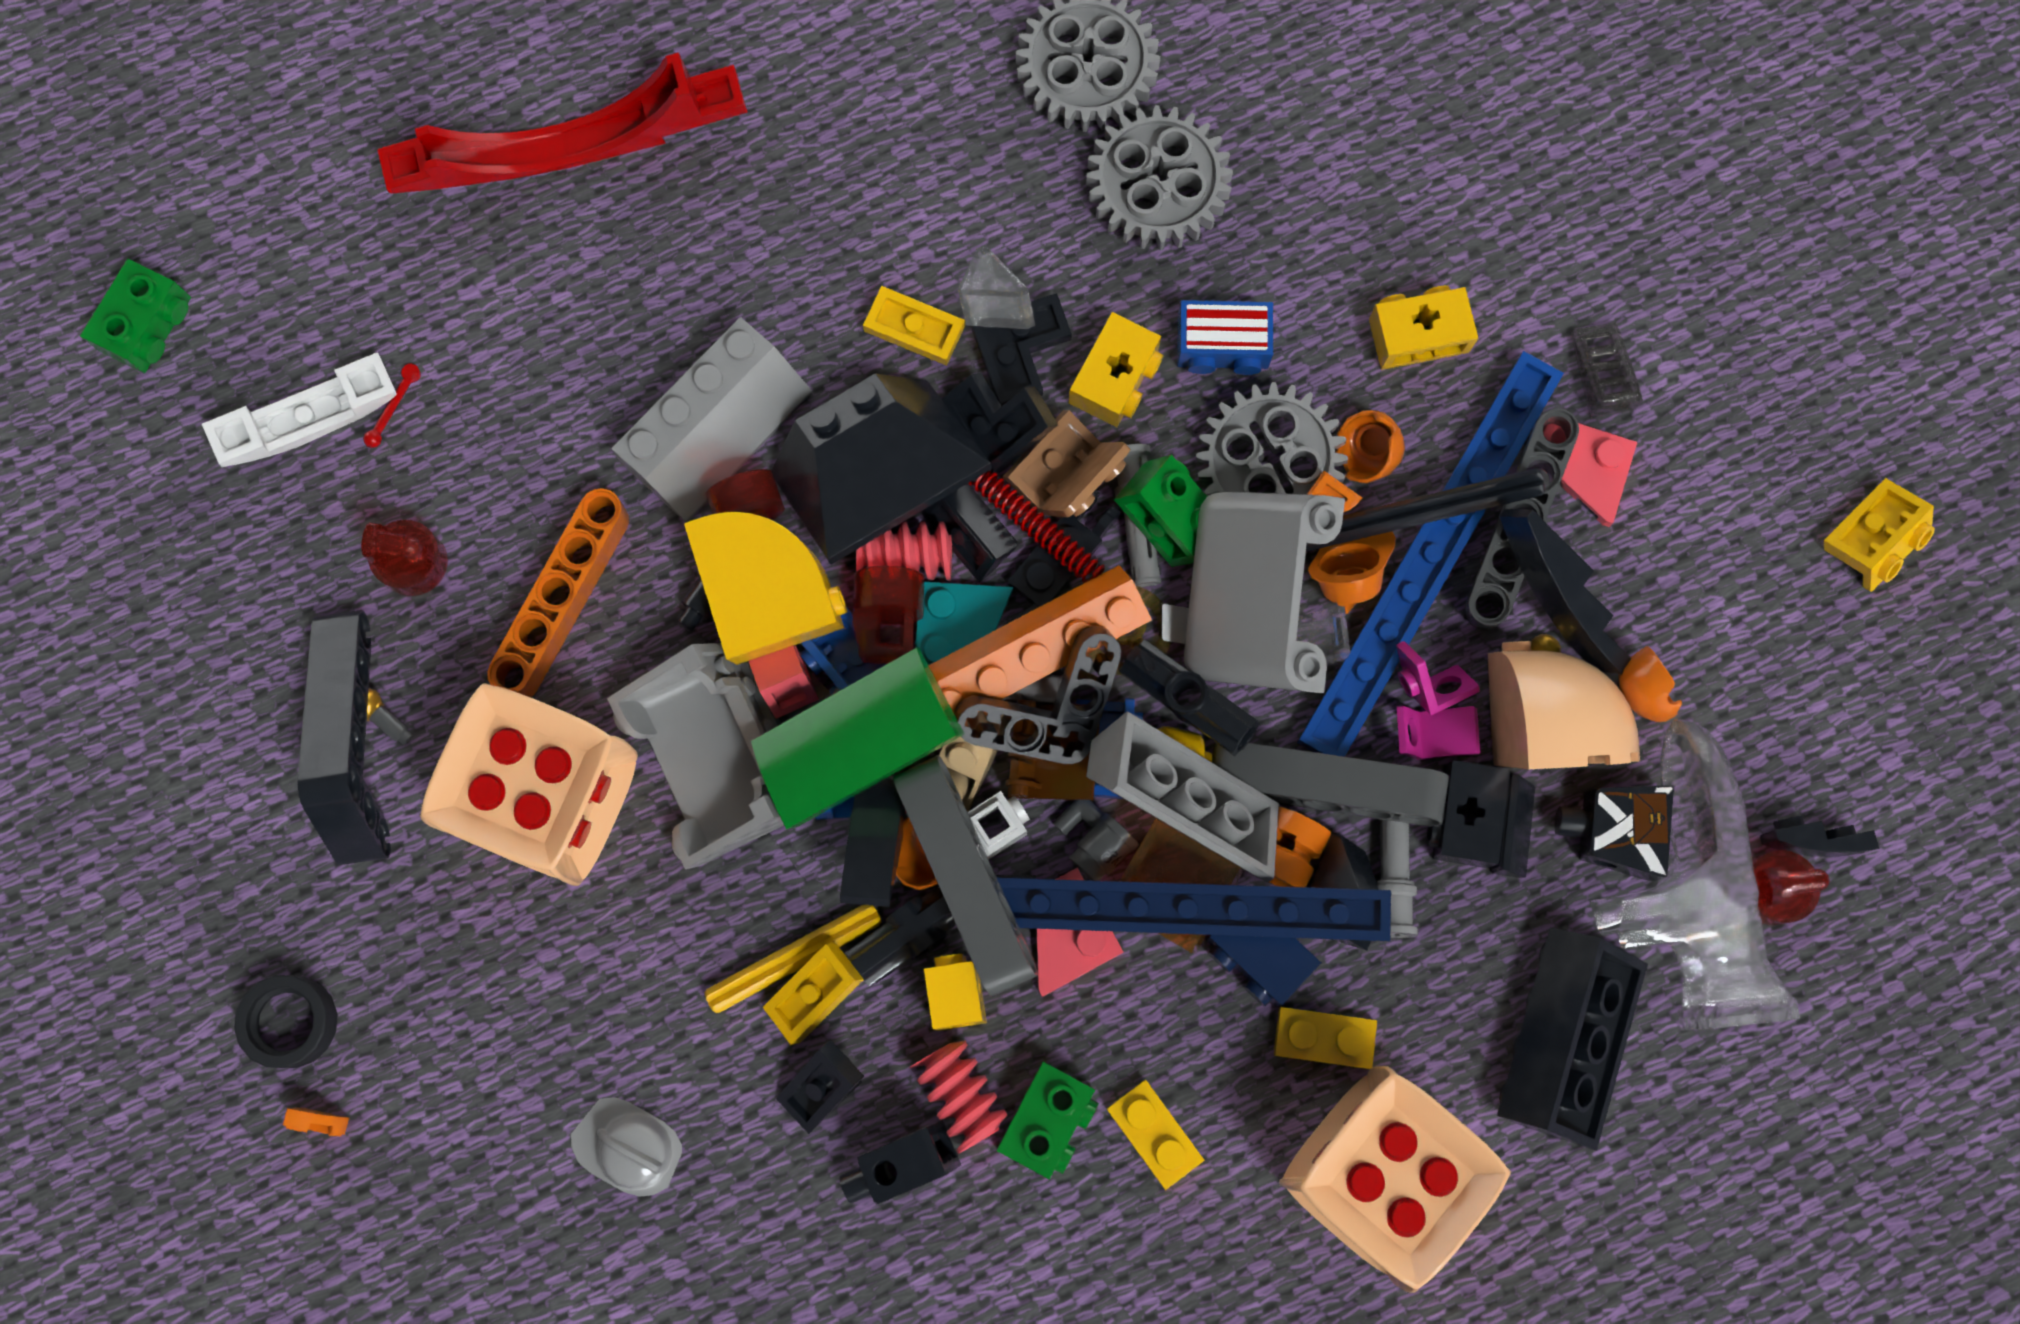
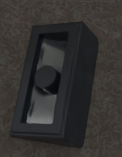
[922,483,1018,582]
[1490,774,1535,878]

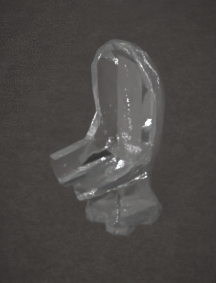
[1590,719,1800,1031]

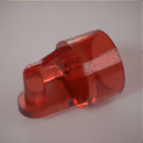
[705,469,785,520]
[361,520,448,596]
[852,566,925,664]
[1735,850,1830,926]

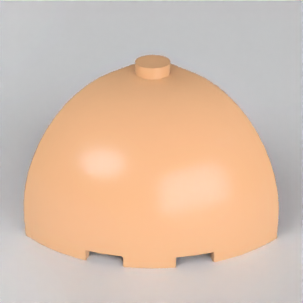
[1488,641,1640,769]

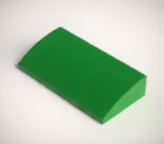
[751,648,965,830]

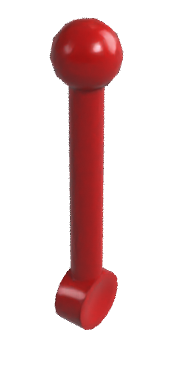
[363,363,421,448]

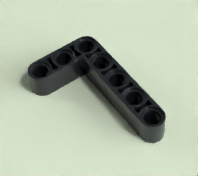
[298,610,391,865]

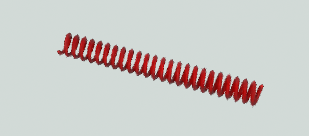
[969,470,1105,584]

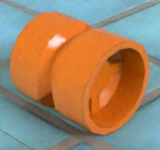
[1269,807,1331,887]

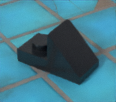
[776,1040,864,1134]

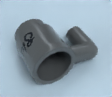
[1053,800,1139,881]

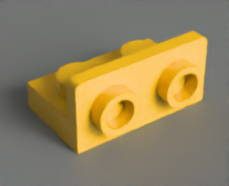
[1824,478,1935,592]

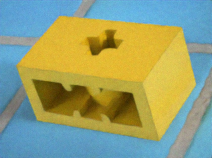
[1369,285,1478,370]
[1069,312,1164,427]
[924,954,987,1031]

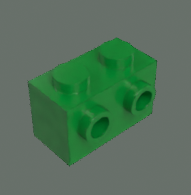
[80,258,191,374]
[1114,454,1208,567]
[997,1062,1099,1180]

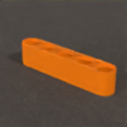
[487,488,629,698]

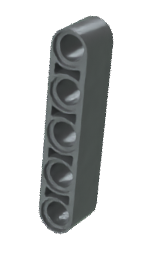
[1464,408,1579,630]
[1212,743,1449,826]
[893,755,1038,997]

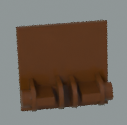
[1005,700,1100,800]

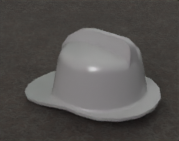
[571,1097,682,1197]

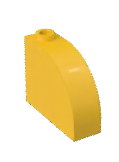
[684,512,847,665]

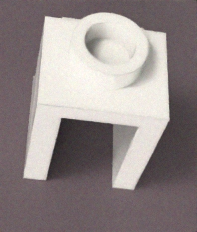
[968,791,1030,859]

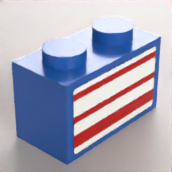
[1177,300,1273,375]

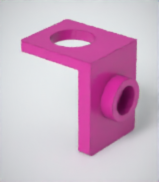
[1396,641,1480,715]
[1397,706,1480,760]

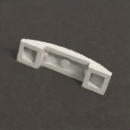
[202,352,397,467]

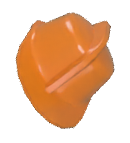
[1308,531,1396,614]

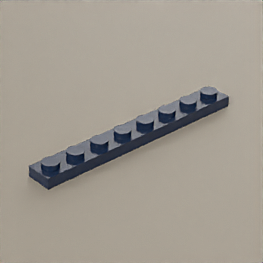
[997,878,1391,941]

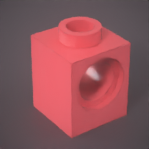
[749,645,819,719]

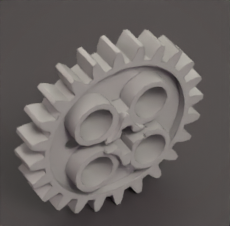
[1016,0,1160,132]
[1086,105,1233,250]
[1196,382,1348,496]

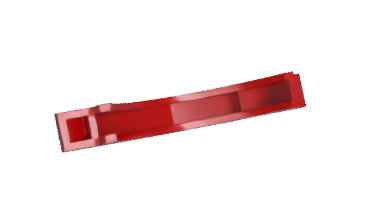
[377,52,748,194]

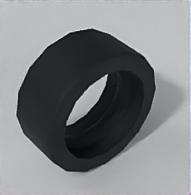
[234,975,338,1068]

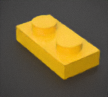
[863,286,965,366]
[763,942,864,1045]
[1273,1007,1377,1069]
[1106,1080,1205,1190]

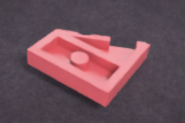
[1543,423,1637,527]
[1037,867,1124,997]

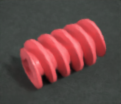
[856,521,952,581]
[910,1040,1007,1154]

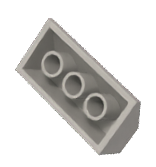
[611,317,813,522]
[1086,711,1279,883]

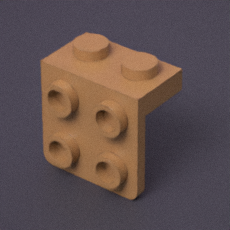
[1003,410,1131,517]

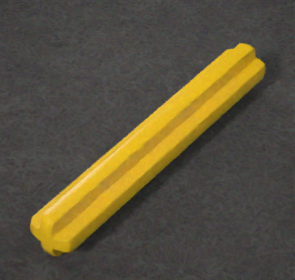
[704,905,882,1013]

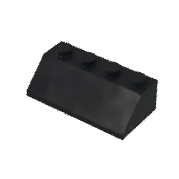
[1497,927,1648,1151]

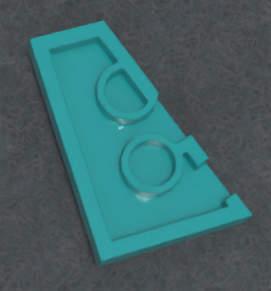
[915,582,1013,665]

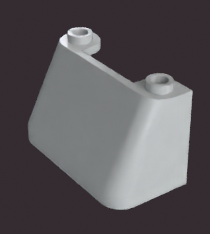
[1184,492,1345,693]
[607,643,784,869]

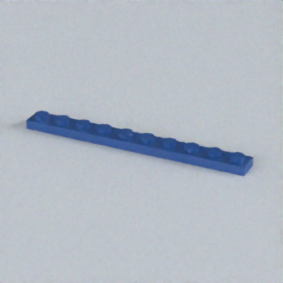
[1297,351,1564,757]

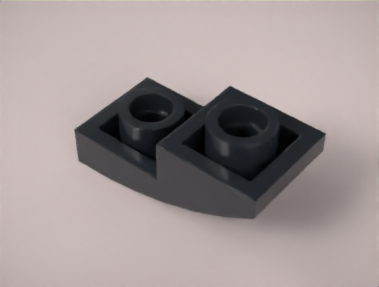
[1760,816,1879,857]

